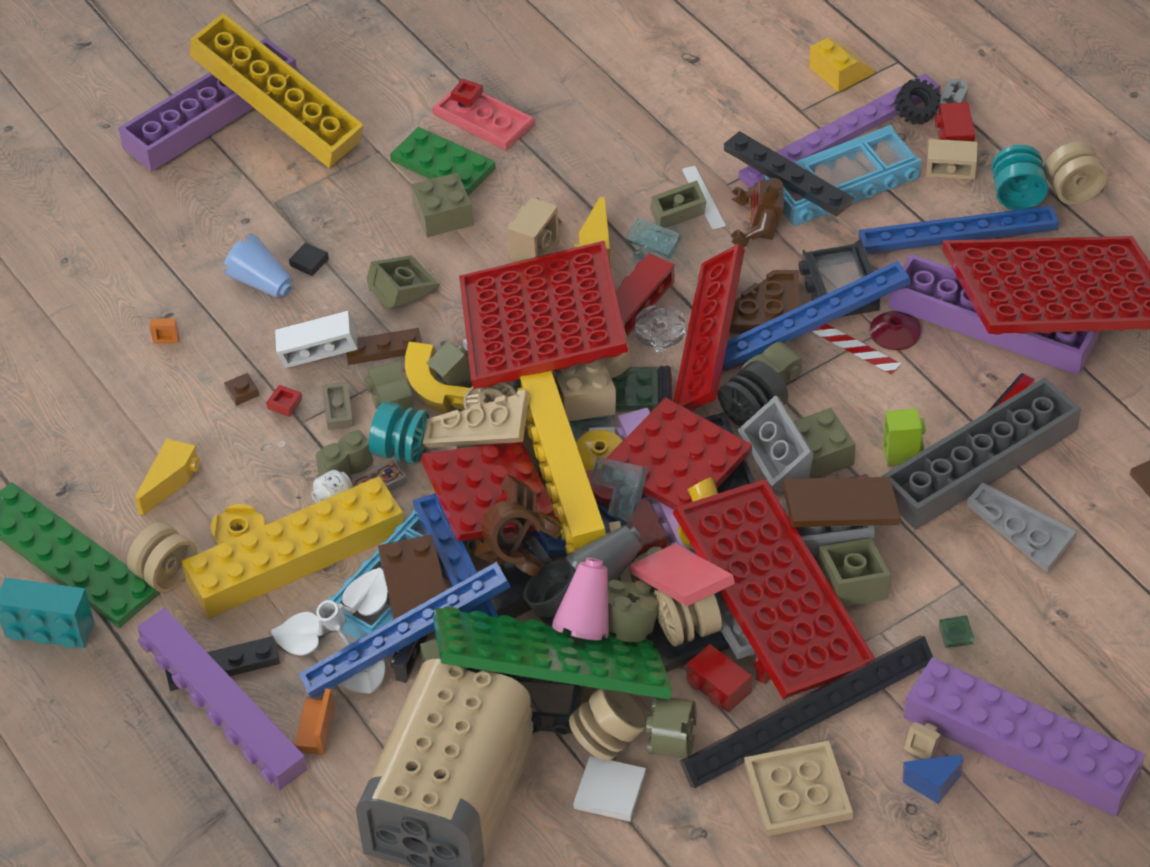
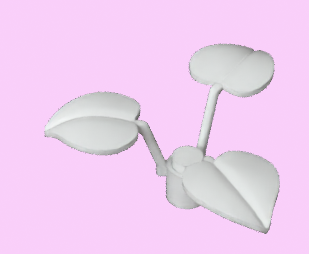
[271,568,388,694]

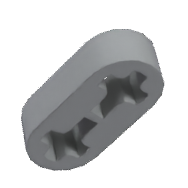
[939,79,968,104]

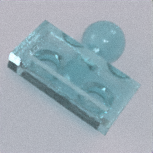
[626,217,682,265]

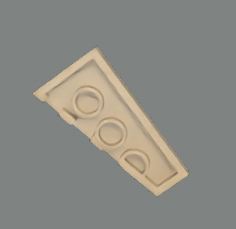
[423,389,530,448]

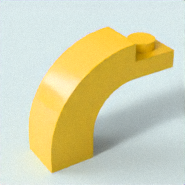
[405,342,470,414]

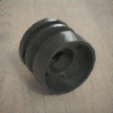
[718,360,788,427]
[524,561,576,626]

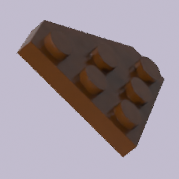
[730,270,799,332]

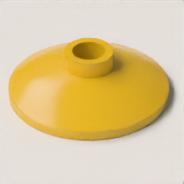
[576,430,623,471]

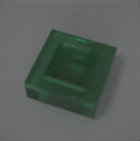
[939,615,974,648]

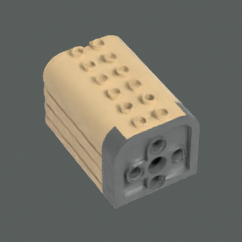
[356,659,534,867]

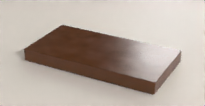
[782,477,901,527]

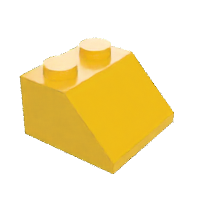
[809,37,875,92]

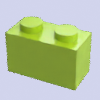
[882,408,926,466]

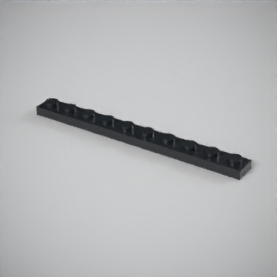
[680,635,934,788]

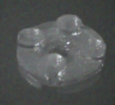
[635,305,686,352]

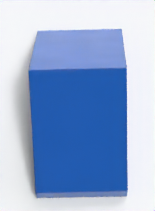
[902,754,963,804]

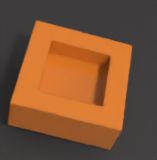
[149,318,180,343]

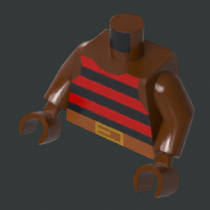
[731,178,784,248]

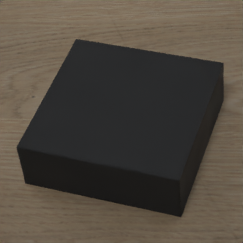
[289,242,329,276]

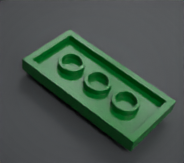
[390,127,496,196]

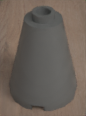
[565,525,644,582]

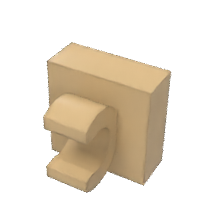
[904,721,941,759]

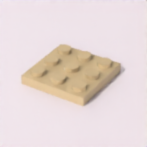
[744,740,853,837]

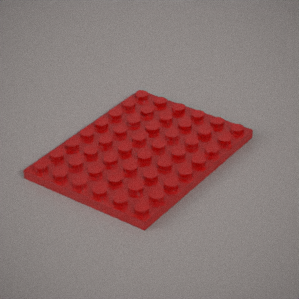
[942,236,1150,335]
[459,240,629,389]

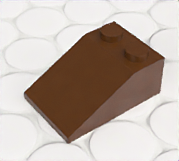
[378,534,445,620]

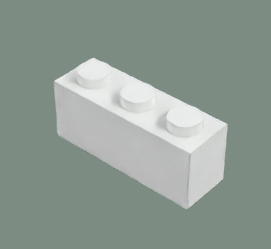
[275,311,358,368]

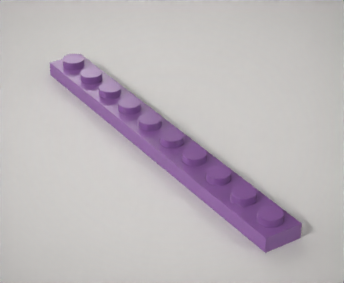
[739,73,940,188]

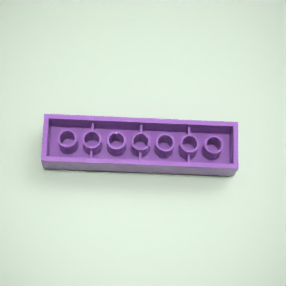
[118,38,297,172]
[888,254,1100,376]
[904,657,1145,817]

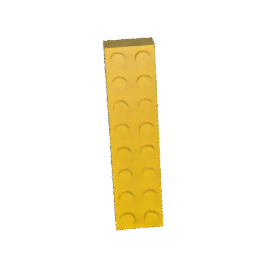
[189,13,364,169]
[517,371,606,555]
[181,476,404,619]

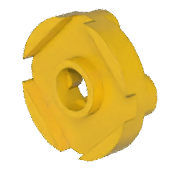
[211,504,265,545]

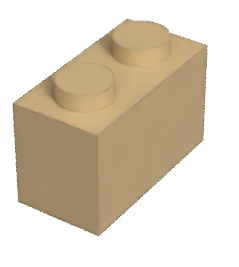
[926,139,978,180]

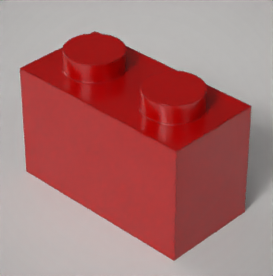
[935,102,975,142]
[686,644,752,713]

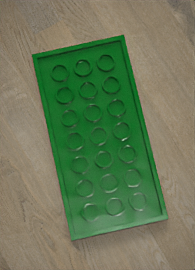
[433,606,672,700]

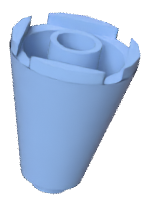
[223,234,293,298]

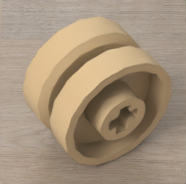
[1044,141,1108,205]
[127,522,198,593]

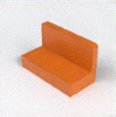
[294,688,335,755]

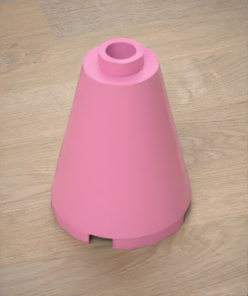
[552,558,609,640]

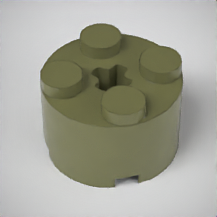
[608,580,658,642]
[646,697,697,758]

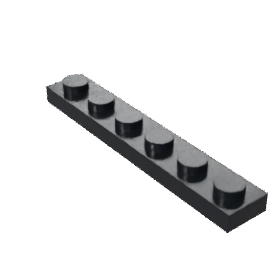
[724,131,853,217]

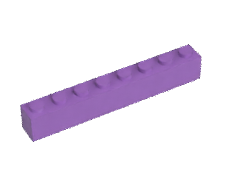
[137,607,307,790]

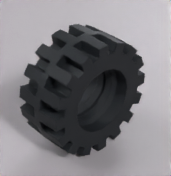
[894,78,941,125]

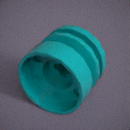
[991,145,1048,210]
[369,401,431,465]

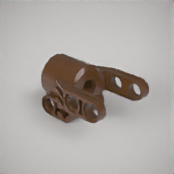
[468,474,563,577]

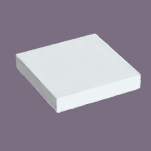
[573,756,646,822]

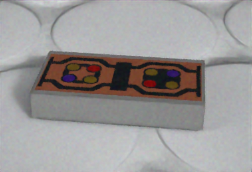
[351,460,407,491]

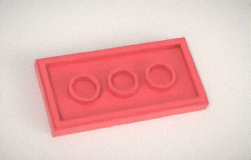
[432,92,535,151]
[629,543,735,606]

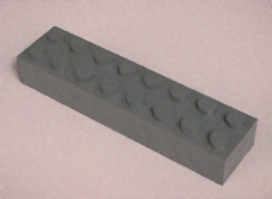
[882,377,1081,530]

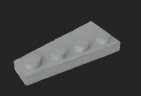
[967,482,1077,573]

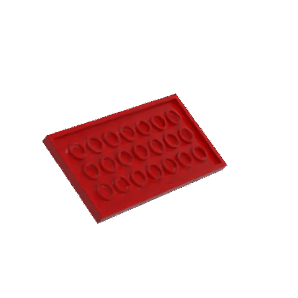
[673,479,875,699]

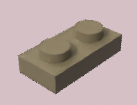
[322,381,354,430]

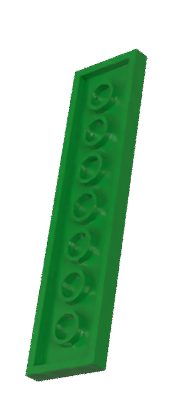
[0,482,159,628]

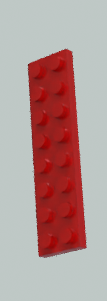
[673,244,745,411]

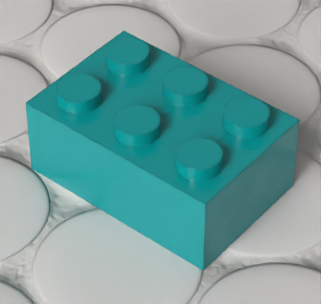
[0,577,94,648]

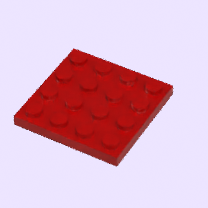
[602,397,752,510]
[421,442,559,542]

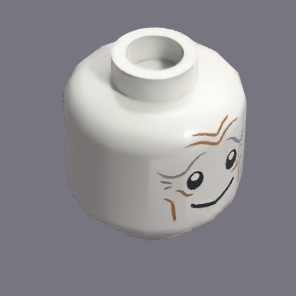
[311,470,353,503]

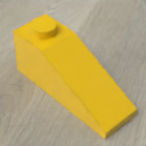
[574,197,611,266]
[134,439,200,515]

